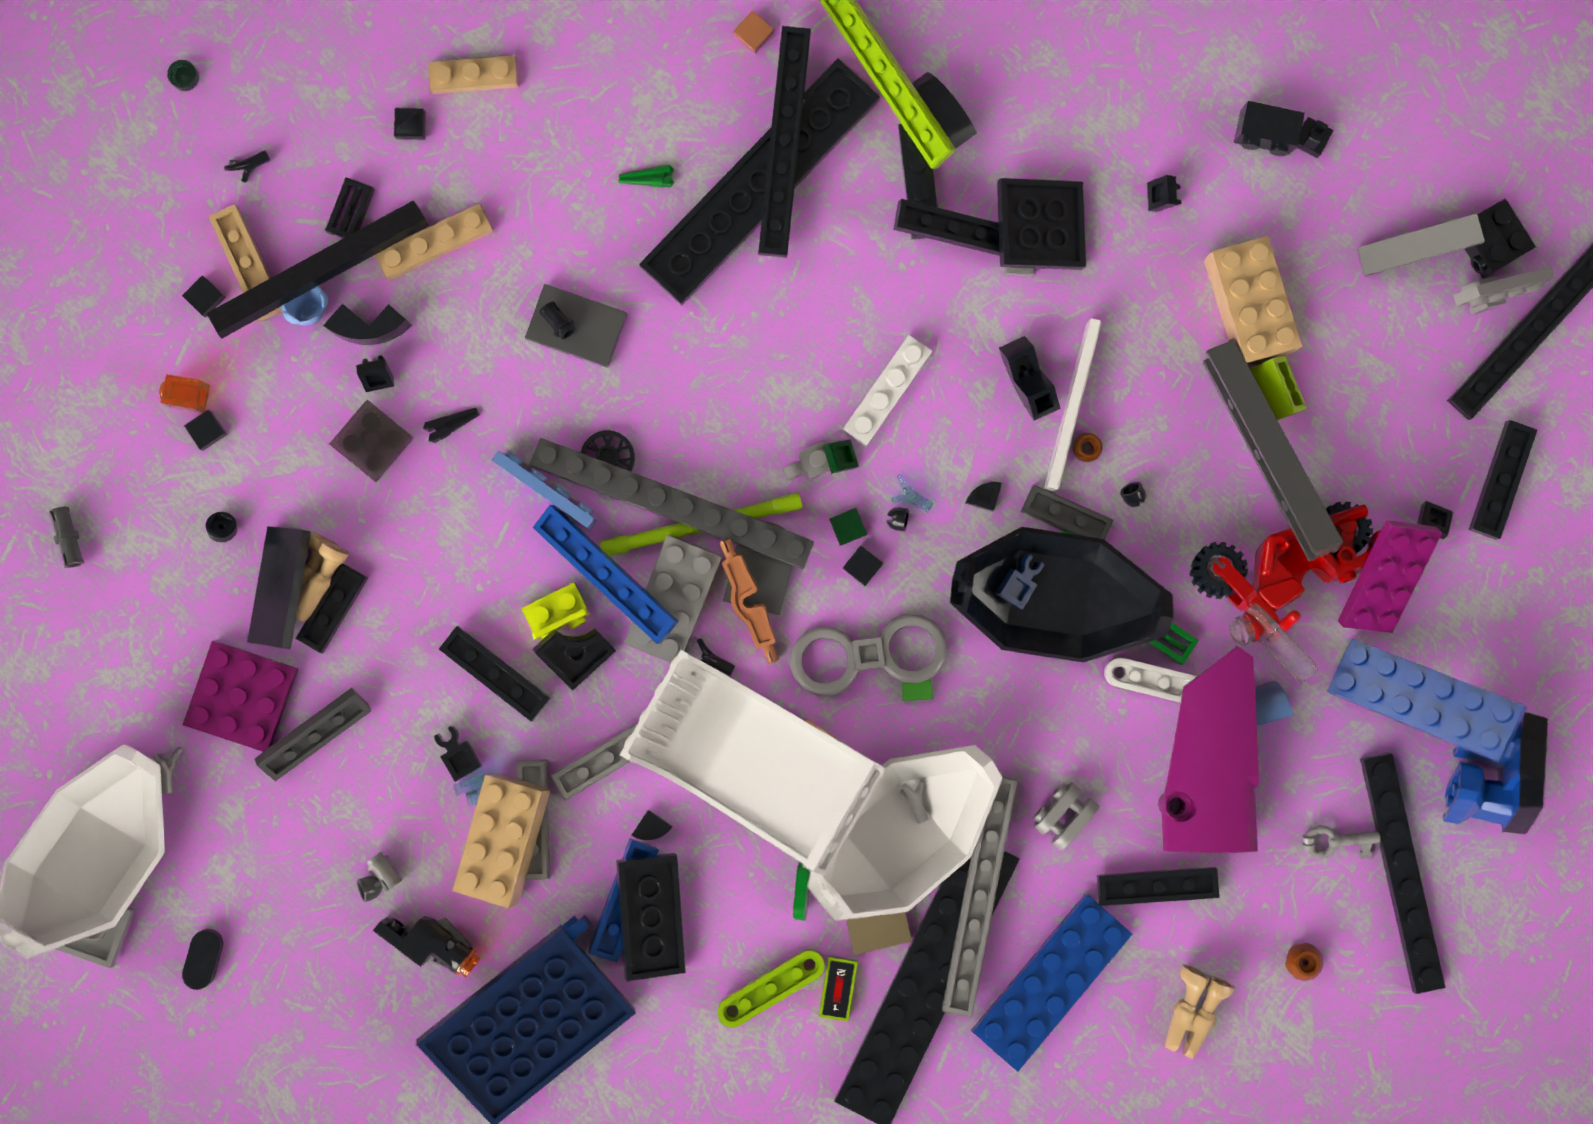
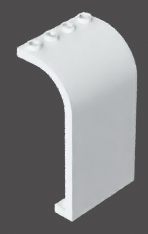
[620,650,886,876]

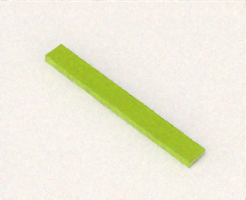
[819,0,956,169]

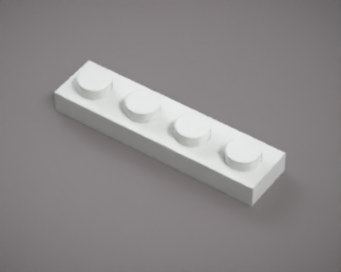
[842,335,932,447]

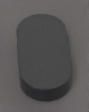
[182,929,223,990]

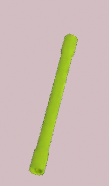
[600,492,803,556]

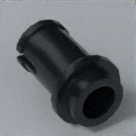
[539,301,576,340]

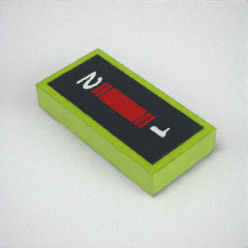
[819,956,858,1022]

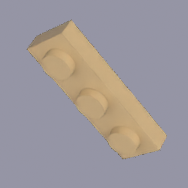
[428,55,518,94]

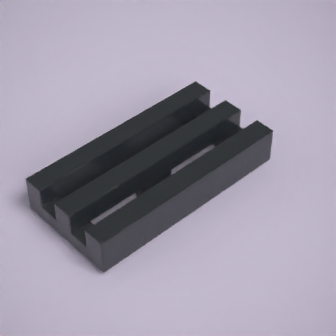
[325,177,375,238]

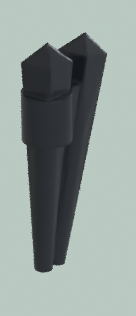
[423,407,479,443]

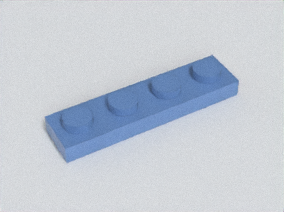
[492,451,597,530]

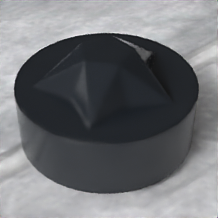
[205,512,237,542]

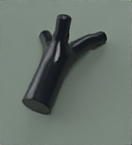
[224,150,271,183]
[697,639,735,676]

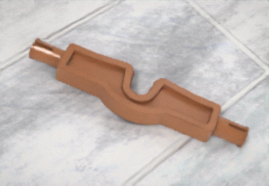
[719,538,779,664]

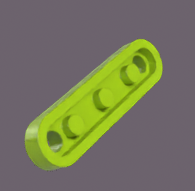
[717,949,825,1028]

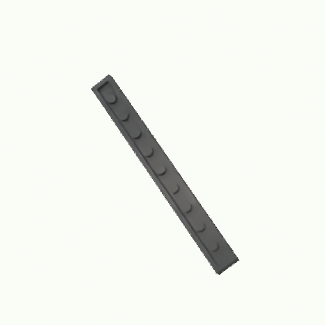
[529,438,814,570]

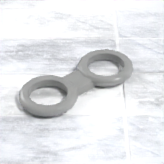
[790,614,947,696]

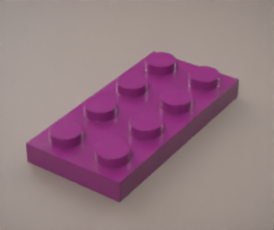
[1338,520,1442,633]

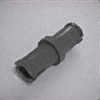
[49,507,84,568]

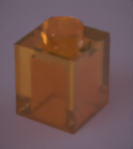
[159,374,210,413]

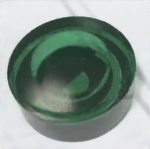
[167,60,199,91]

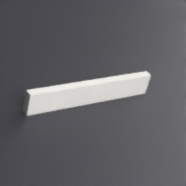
[1044,318,1102,493]

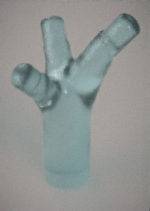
[891,474,934,513]

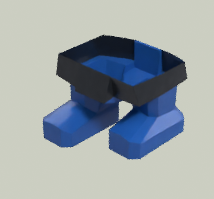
[1443,712,1548,834]

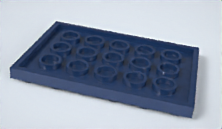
[416,925,636,1124]

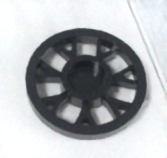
[581,430,635,472]

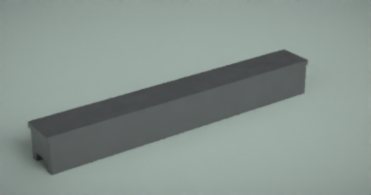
[1203,338,1343,561]

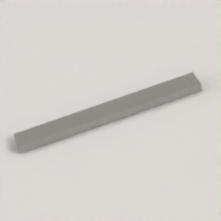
[942,777,1018,1018]

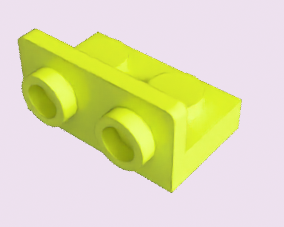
[521,582,591,640]

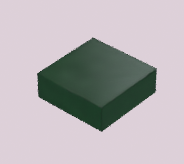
[823,439,859,474]
[829,508,867,546]

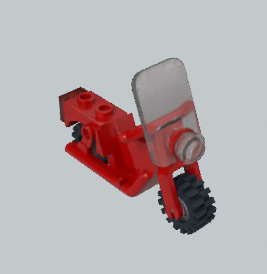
[1190,501,1381,682]

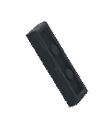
[295,563,368,654]

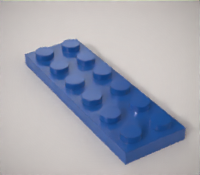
[1327,638,1527,764]
[971,893,1132,1072]

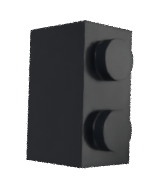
[1234,101,1305,156]

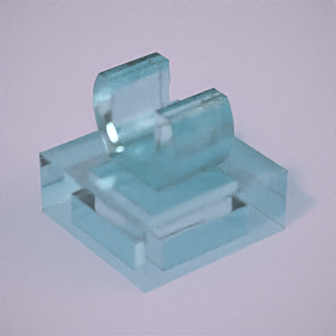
[452,775,485,807]

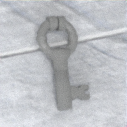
[1302,825,1380,859]

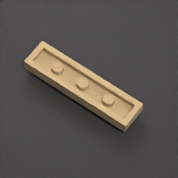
[375,203,493,281]
[208,204,283,322]

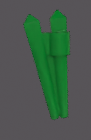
[619,165,675,188]

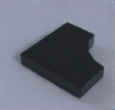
[532,629,616,691]

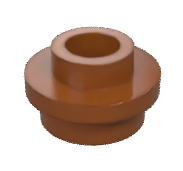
[1073,433,1102,462]

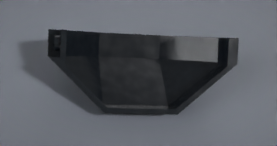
[950,527,1173,663]

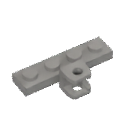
[1453,267,1555,315]

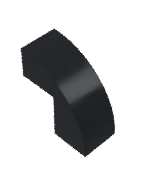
[912,72,977,148]
[323,304,412,345]
[999,336,1061,421]

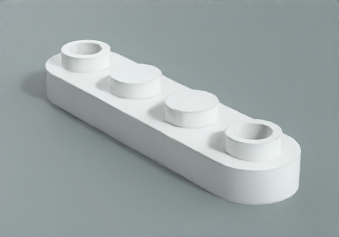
[1104,658,1197,703]

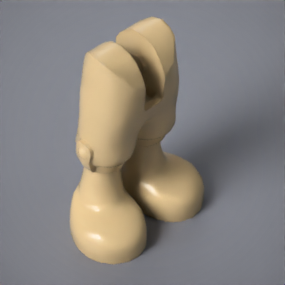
[296,530,349,622]
[1164,965,1235,1059]

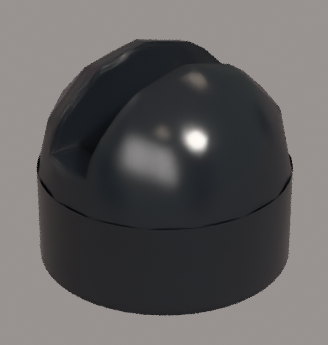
[1120,482,1146,507]
[886,507,909,532]

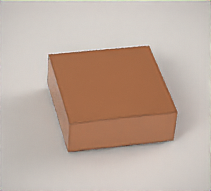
[733,10,774,53]

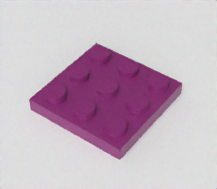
[182,641,299,752]

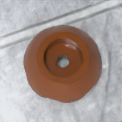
[1285,943,1323,981]

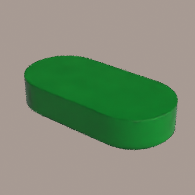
[793,861,811,921]

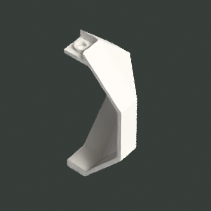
[0,744,165,959]
[808,745,1002,921]

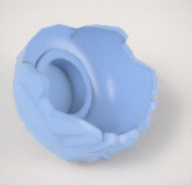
[281,286,328,325]

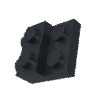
[1465,198,1536,278]

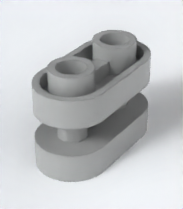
[1033,782,1100,851]

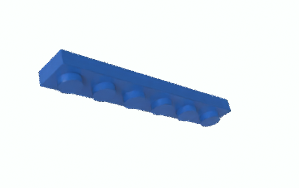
[532,505,679,644]

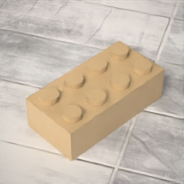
[1204,236,1302,366]
[452,773,551,908]

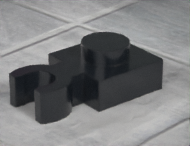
[434,726,482,782]

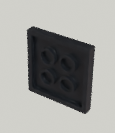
[997,178,1086,270]

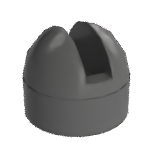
[357,876,382,902]

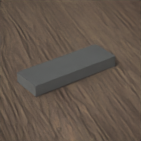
[1021,484,1113,540]

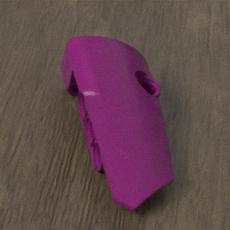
[1158,645,1259,853]

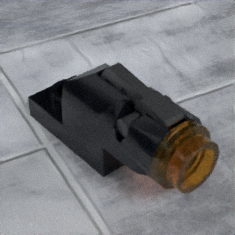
[373,916,481,978]

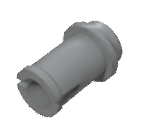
[366,852,402,892]

